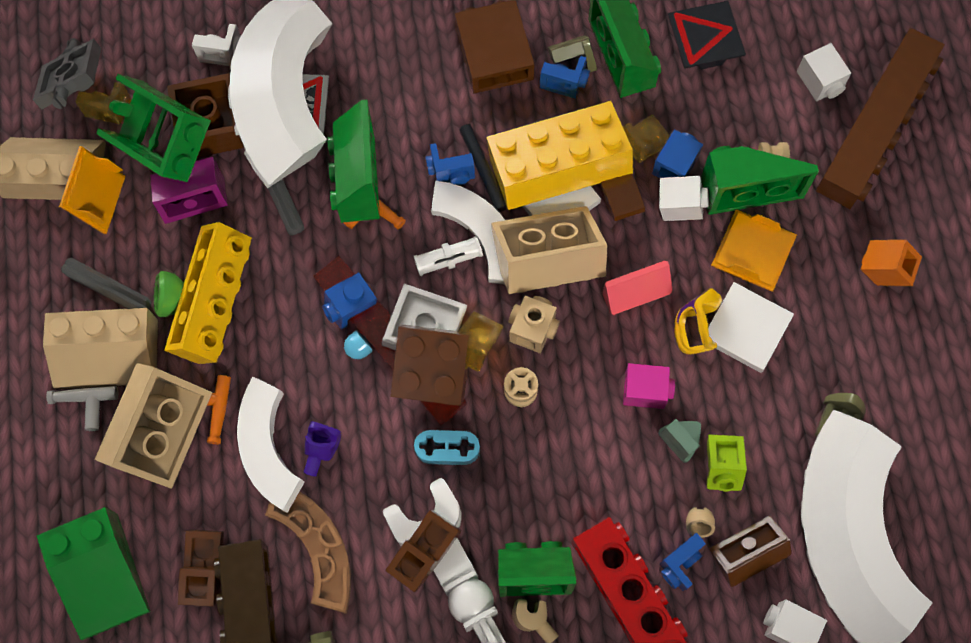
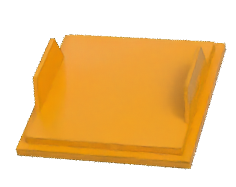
[59,146,125,234]
[711,209,797,292]

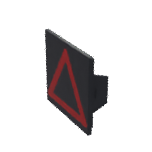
[668,0,746,70]

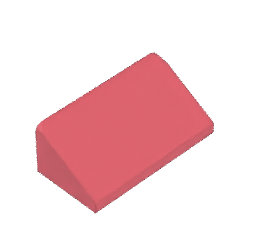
[602,261,672,315]

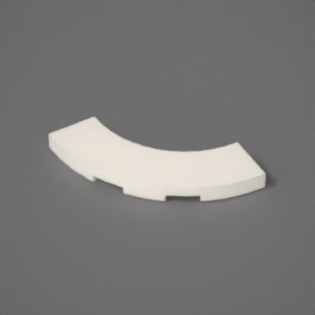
[431,181,505,284]
[237,377,304,513]

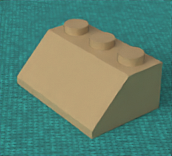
[0,137,106,200]
[491,206,607,294]
[43,308,158,389]
[95,363,212,489]

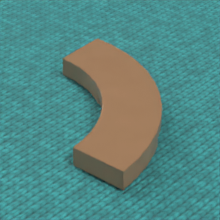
[265,491,351,614]

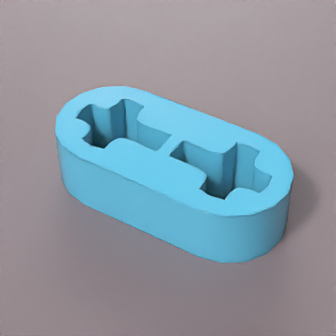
[414,430,480,465]

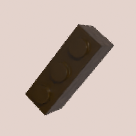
[214,539,277,643]

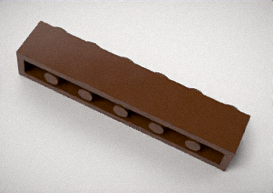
[816,27,945,209]

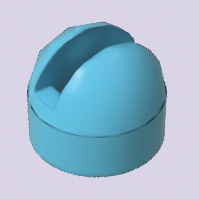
[344,330,373,359]

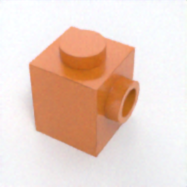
[860,240,922,286]

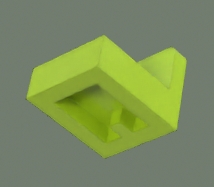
[706,435,747,492]

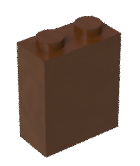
[455,0,534,94]

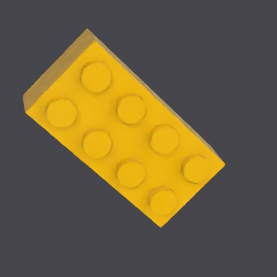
[486,101,633,210]

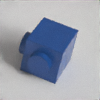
[652,129,703,178]

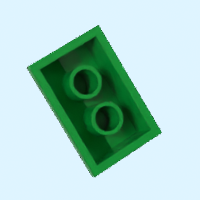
[588,0,661,98]
[328,100,380,223]

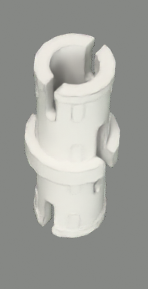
[414,236,483,276]

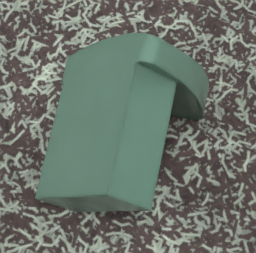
[658,419,701,463]

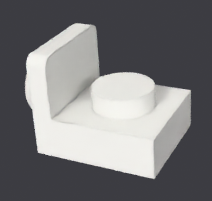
[192,24,241,66]

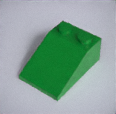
[701,146,819,215]
[36,507,151,640]
[498,541,576,597]

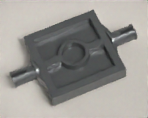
[33,38,101,110]

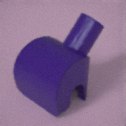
[303,421,341,476]

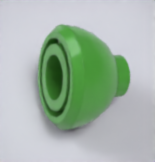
[154,271,184,317]

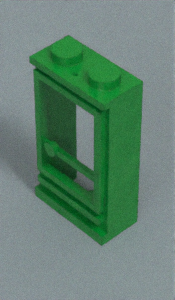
[96,74,211,182]

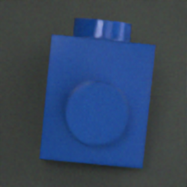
[425,143,475,185]
[322,272,377,330]

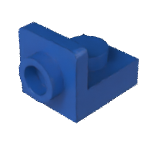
[540,56,590,99]
[659,533,706,591]

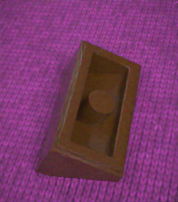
[709,516,792,587]

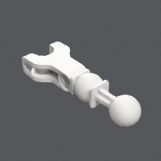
[383,478,506,643]

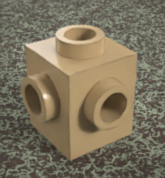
[508,296,560,354]

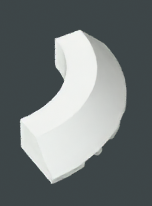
[228,0,332,188]
[801,410,933,643]

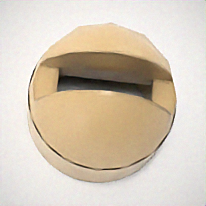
[686,507,715,538]

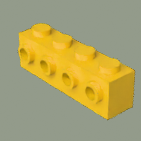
[164,222,252,364]

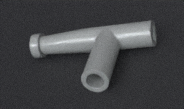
[46,386,119,431]

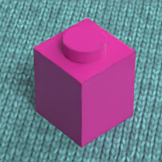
[623,363,675,409]

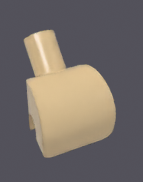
[512,599,559,643]

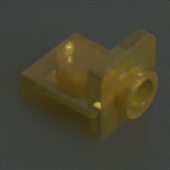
[75,82,131,125]
[623,114,670,163]
[459,311,503,372]

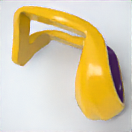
[674,288,722,354]

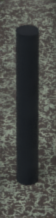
[459,124,507,212]

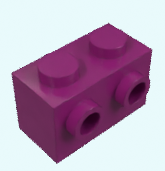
[150,156,228,224]

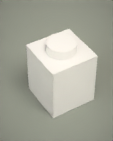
[797,43,851,102]
[659,176,709,221]
[763,600,827,643]

